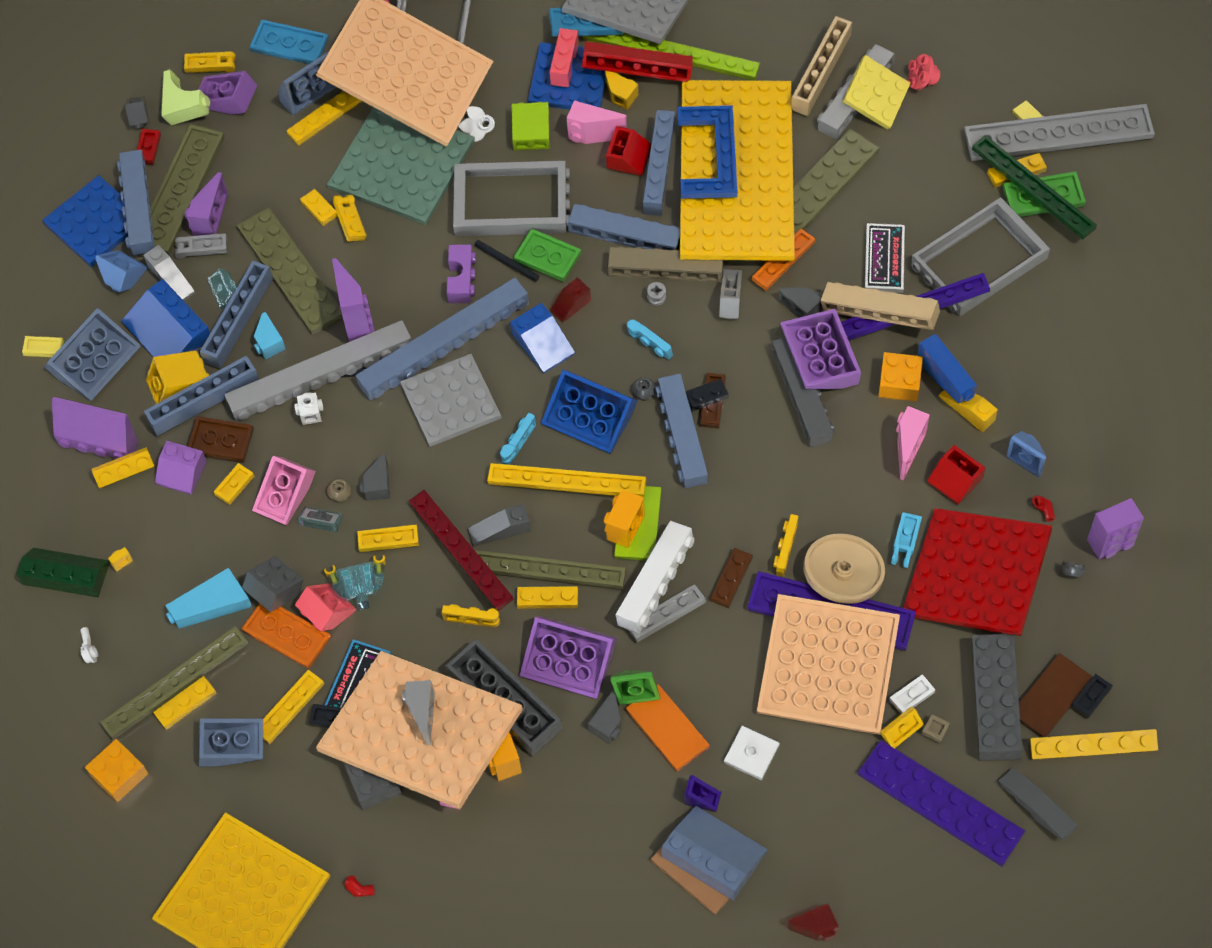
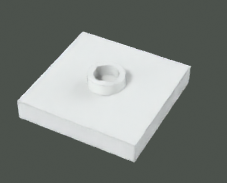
[724,726,780,781]

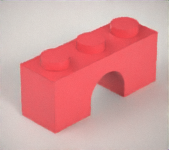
[550,28,579,87]

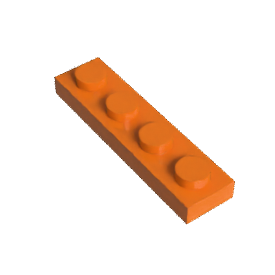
[752,228,815,291]

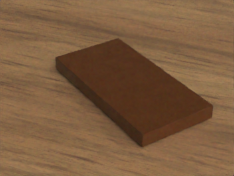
[1019,653,1093,737]

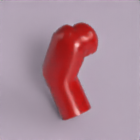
[1032,495,1055,522]
[345,876,375,897]

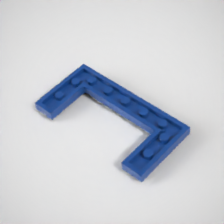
[677,105,738,199]

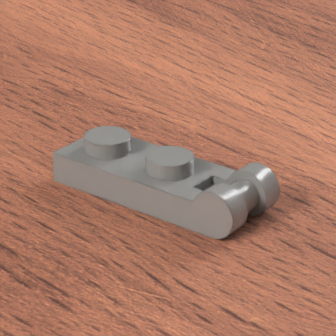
[175,233,227,259]

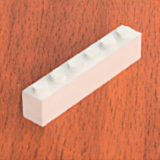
[616,521,694,634]

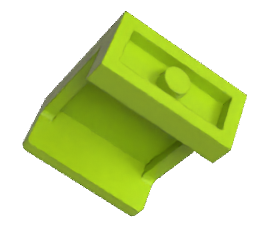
[512,102,550,151]

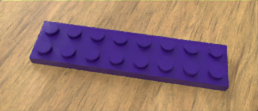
[747,571,916,651]
[858,740,1025,867]

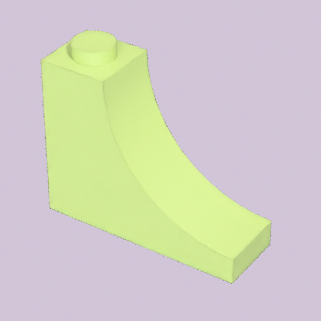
[161,70,210,125]

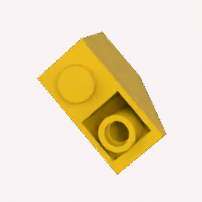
[605,71,638,110]

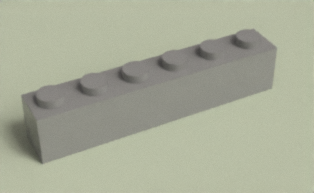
[817,44,894,140]

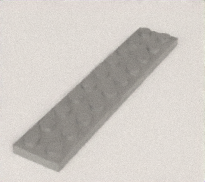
[964,104,1155,161]

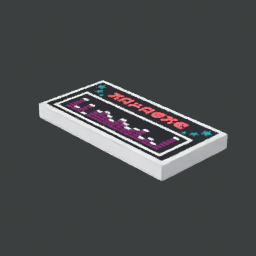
[865,223,905,293]

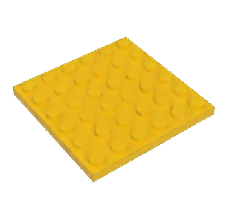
[152,813,331,948]

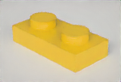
[300,189,338,226]
[214,463,254,505]
[880,707,924,748]

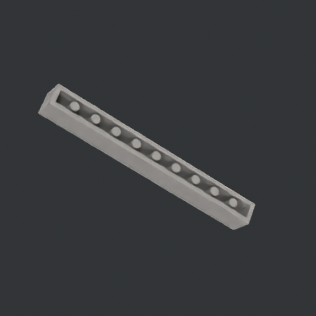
[224,320,412,421]

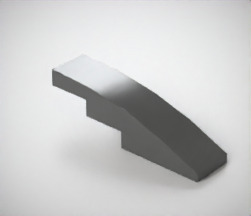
[999,768,1078,841]

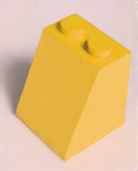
[146,351,209,404]

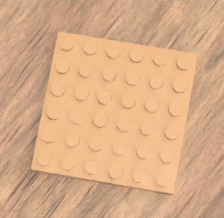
[757,594,900,735]

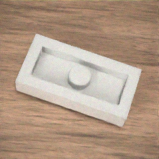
[890,674,935,714]

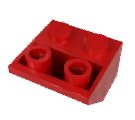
[606,126,652,176]
[927,445,985,505]

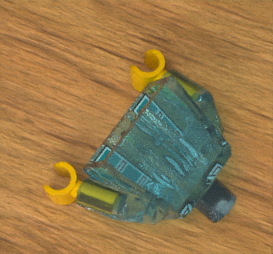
[324,555,386,611]

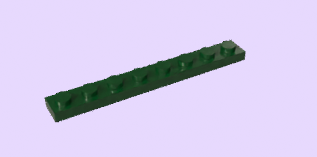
[972,135,1097,240]

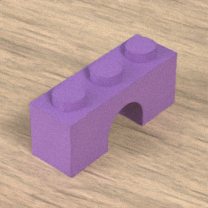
[447,245,476,303]

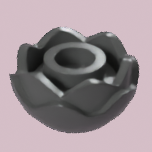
[632,377,656,400]
[1061,561,1086,577]

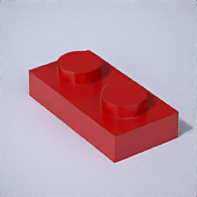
[137,129,161,165]

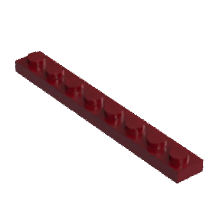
[409,489,514,612]

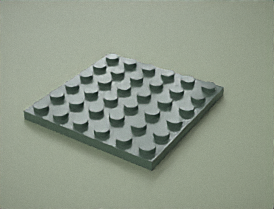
[327,107,475,225]

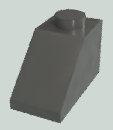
[125,96,149,128]
[779,288,822,317]
[360,454,390,501]
[588,692,622,744]

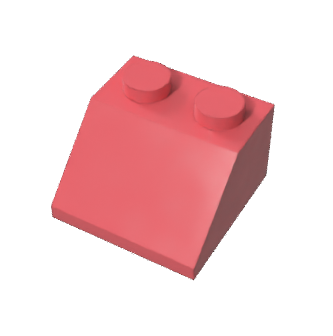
[295,583,356,631]

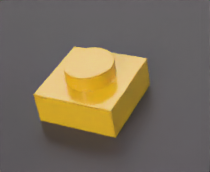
[108,547,133,572]

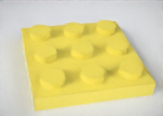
[842,55,910,130]

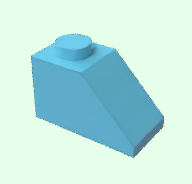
[254,312,285,360]

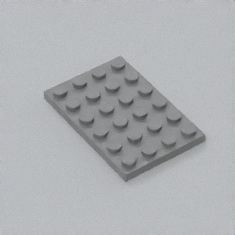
[562,0,688,44]

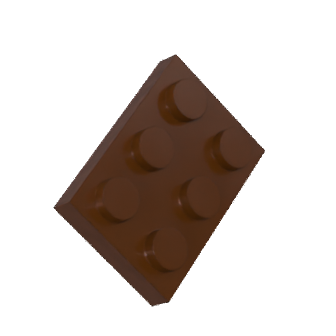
[187,416,254,463]

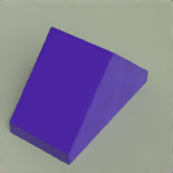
[685,775,722,812]

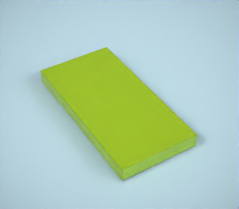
[615,486,661,561]

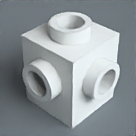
[294,393,324,425]

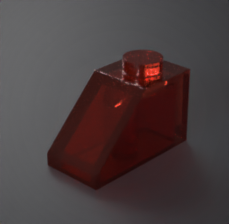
[550,277,591,323]
[788,903,839,941]

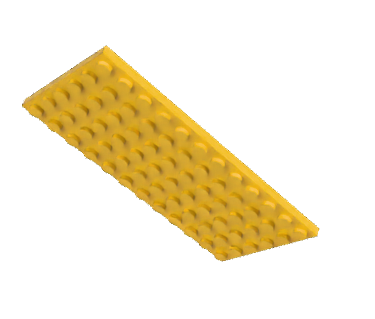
[680,80,795,261]

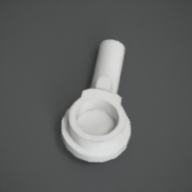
[80,627,99,664]

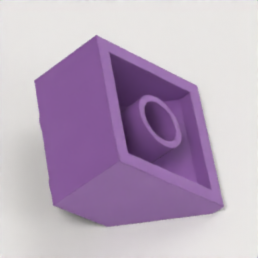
[155,441,207,495]

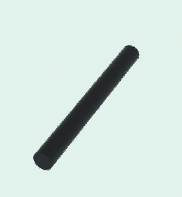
[475,240,540,282]

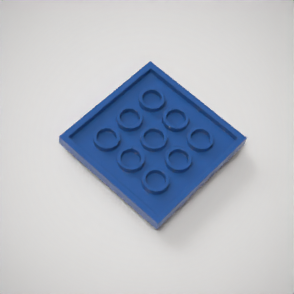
[528,42,606,109]
[42,175,128,267]

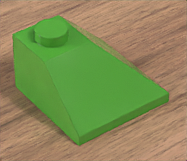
[611,670,660,705]

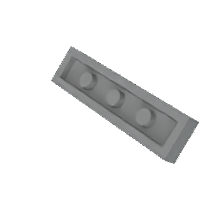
[628,584,706,643]

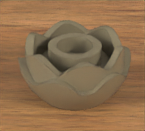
[327,478,352,502]

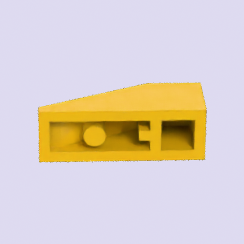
[939,390,998,433]

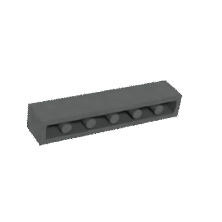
[772,337,835,447]

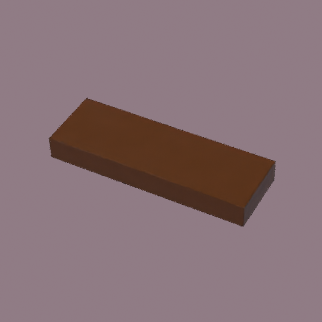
[700,373,726,428]

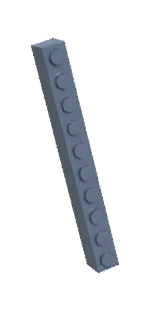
[355,278,529,401]

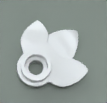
[458,106,495,142]

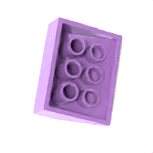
[332,258,375,342]
[780,309,861,389]
[52,397,139,459]
[519,616,617,699]

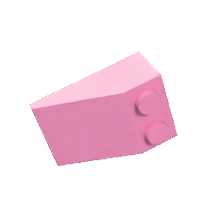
[567,101,627,144]
[896,406,930,481]
[252,456,316,525]

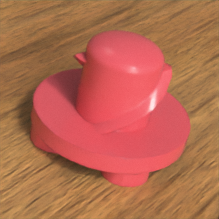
[908,54,940,90]

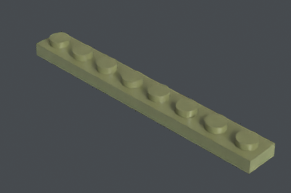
[475,550,626,589]
[100,626,248,740]

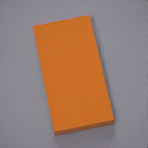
[241,603,331,669]
[626,684,710,772]

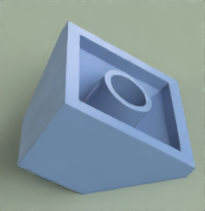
[95,250,148,292]
[1006,431,1046,478]

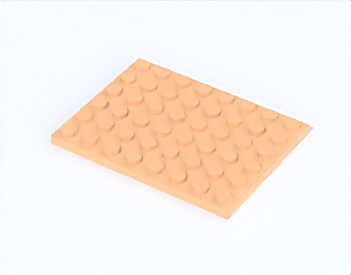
[316,0,493,147]
[316,651,523,809]

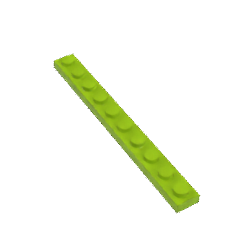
[583,32,760,81]

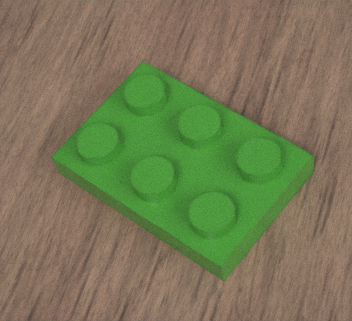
[514,228,581,282]

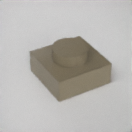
[922,714,950,744]

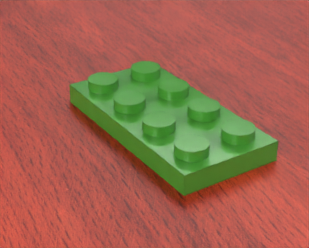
[1003,171,1086,217]

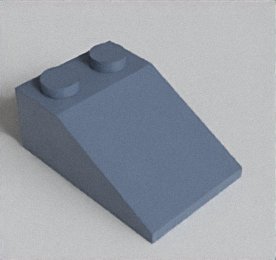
[199,719,263,766]

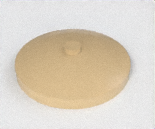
[804,534,885,604]

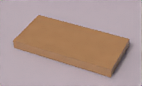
[651,847,730,916]

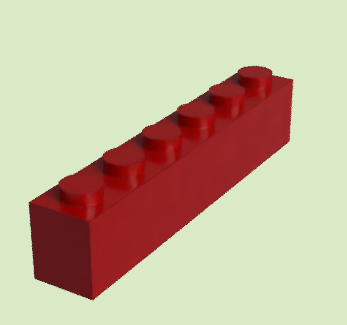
[582,41,693,82]

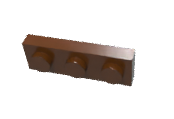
[710,548,753,609]

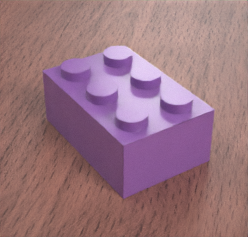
[1087,498,1144,560]

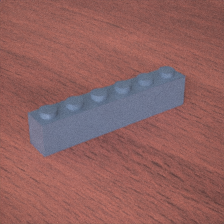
[643,110,675,216]
[117,150,155,255]
[568,204,680,250]
[200,261,273,369]
[144,355,259,436]
[655,374,708,488]

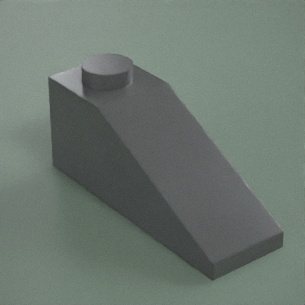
[468,504,531,547]

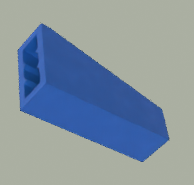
[918,334,977,404]

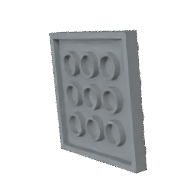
[400,354,501,447]

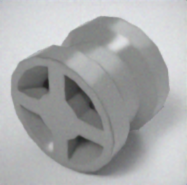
[647,282,666,306]

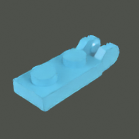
[627,320,673,360]
[500,412,536,465]
[891,512,922,568]

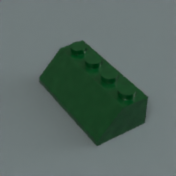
[16,548,110,598]

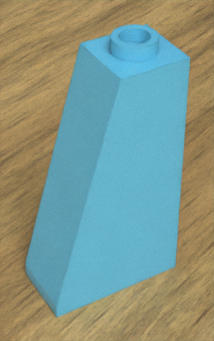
[165,568,252,629]

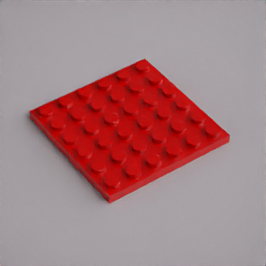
[903,508,1052,636]

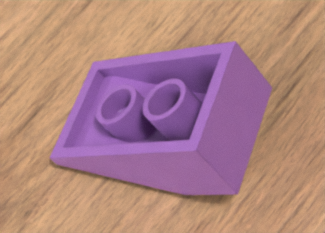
[198,71,257,115]
[185,172,228,236]

